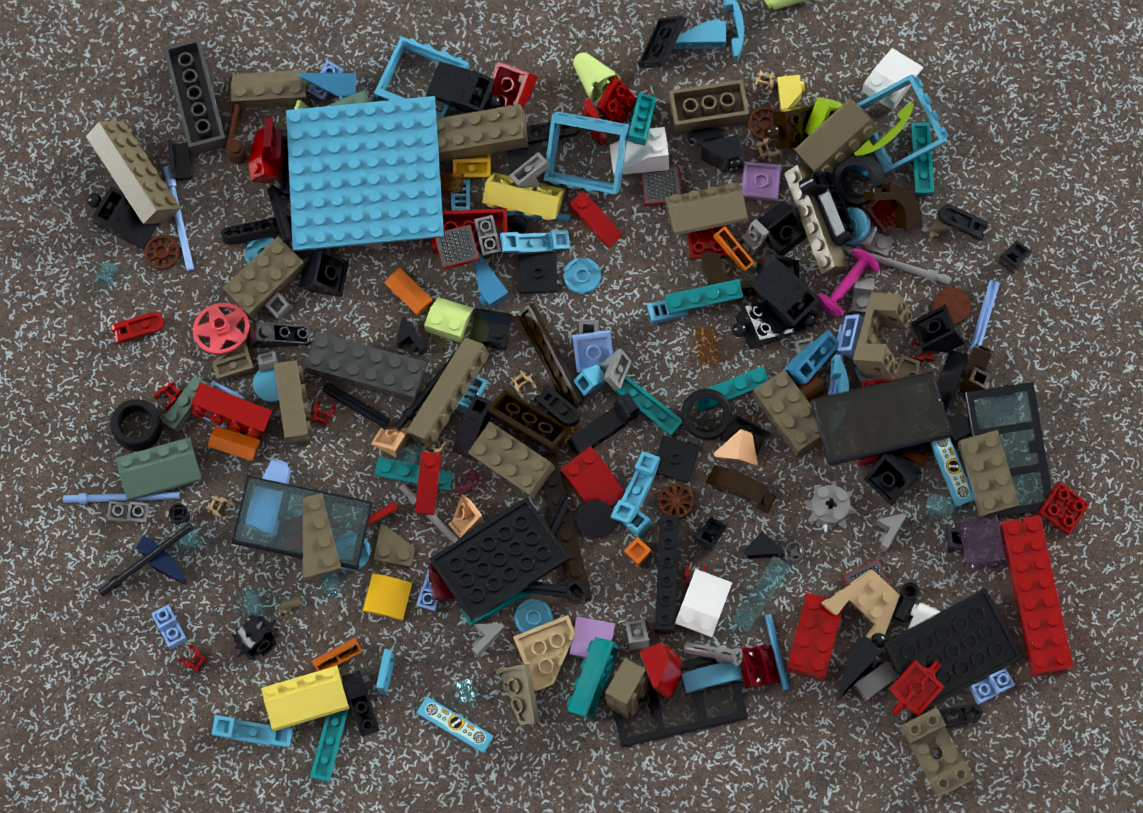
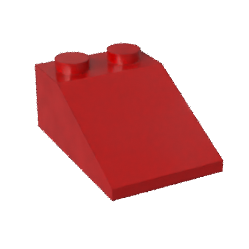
[560,446,625,507]

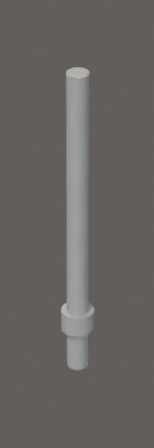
[842,244,951,285]
[399,483,459,543]

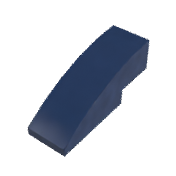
[136,535,187,585]

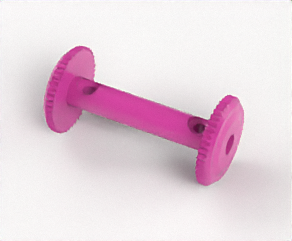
[816,248,880,317]

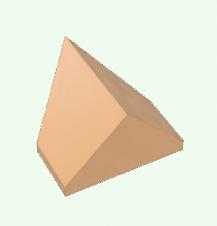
[371,428,410,458]
[713,429,758,466]
[448,493,484,539]

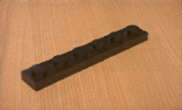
[517,303,584,408]

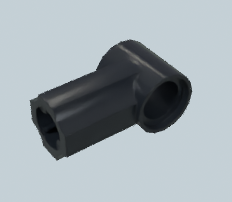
[892,582,919,623]

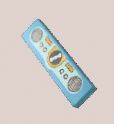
[928,429,974,507]
[416,696,494,754]

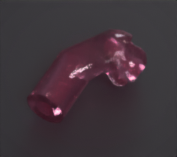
[456,470,480,495]

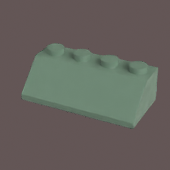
[116,437,202,501]

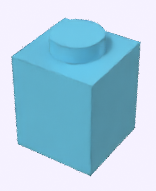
[573,364,606,396]

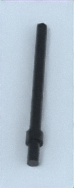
[394,350,457,431]
[98,523,194,596]

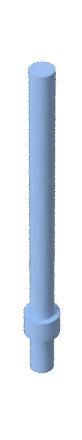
[163,166,194,272]
[63,492,180,505]

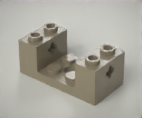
[853,292,912,380]
[900,707,974,798]

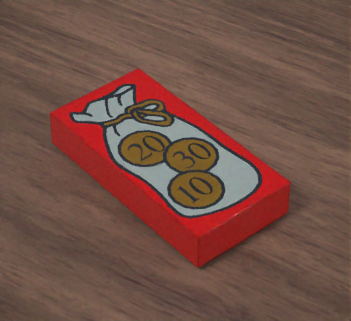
[361,502,399,529]

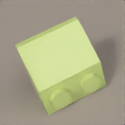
[424,297,474,343]

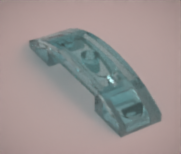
[732,556,790,631]

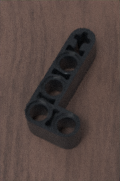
[799,172,856,246]
[567,393,640,456]

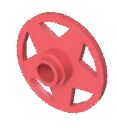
[193,303,250,355]

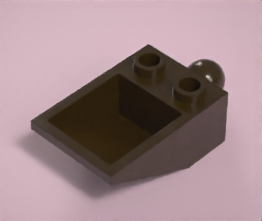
[766,104,815,149]

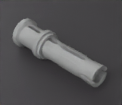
[684,641,743,666]

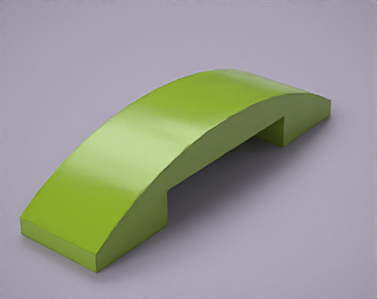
[854,101,914,156]

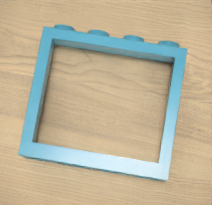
[374,36,470,119]
[857,74,948,174]
[544,111,629,195]

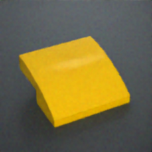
[453,154,491,178]
[362,573,412,621]

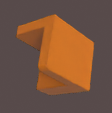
[624,537,652,568]

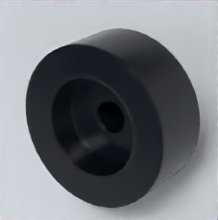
[508,215,527,234]

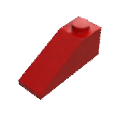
[248,128,280,184]
[569,191,623,248]
[415,451,443,515]

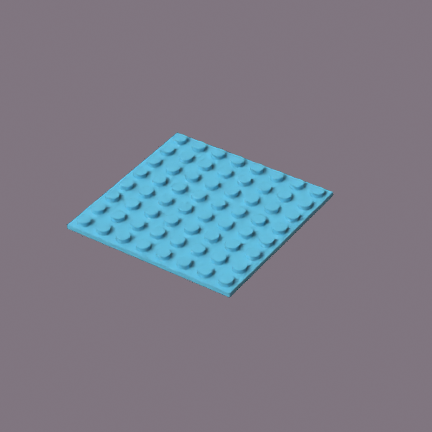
[286,96,444,251]

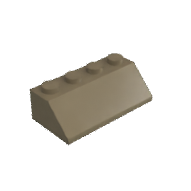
[231,70,308,109]
[794,98,880,174]
[665,183,749,236]

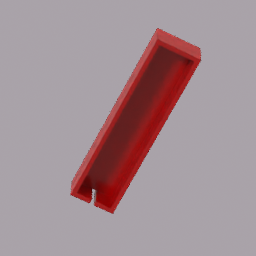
[999,515,1073,678]

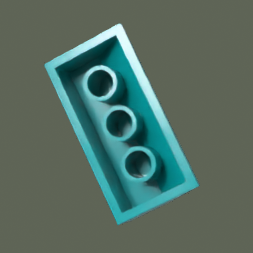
[566,637,620,720]

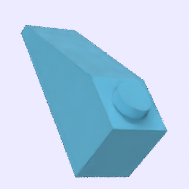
[673,19,726,49]

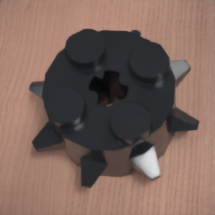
[232,614,279,660]

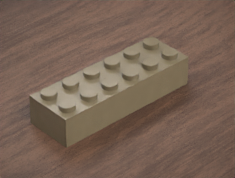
[437,104,528,162]
[86,121,181,224]

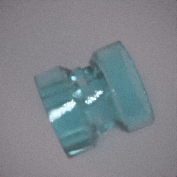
[94,261,119,286]
[398,442,424,466]
[453,679,478,704]

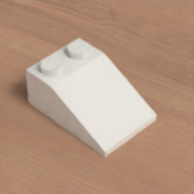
[862,48,923,111]
[610,127,669,176]
[675,569,732,638]

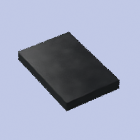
[638,16,686,69]

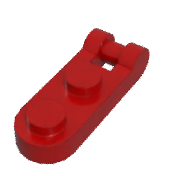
[110,312,164,345]

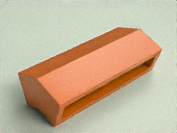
[713,226,755,272]
[384,268,433,315]
[208,426,260,461]
[312,638,363,671]

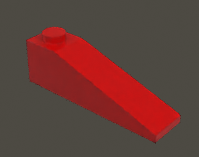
[491,62,538,109]

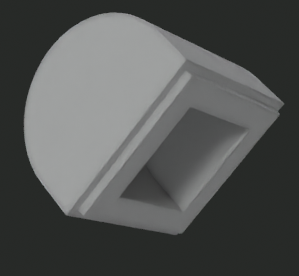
[264,292,292,319]

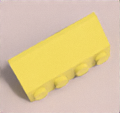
[482,172,566,220]
[261,666,349,731]

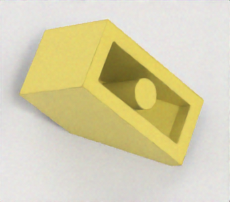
[777,75,805,110]

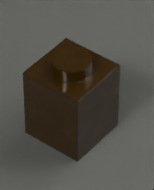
[965,343,993,372]
[959,366,991,400]

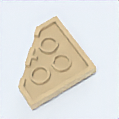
[513,615,575,692]

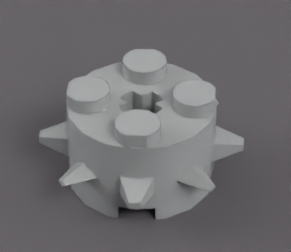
[804,481,857,533]

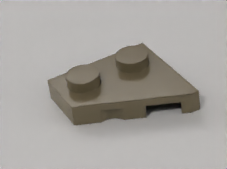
[212,341,255,382]
[373,524,415,568]

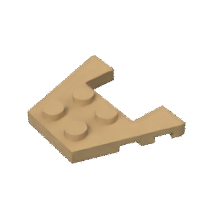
[821,570,900,649]

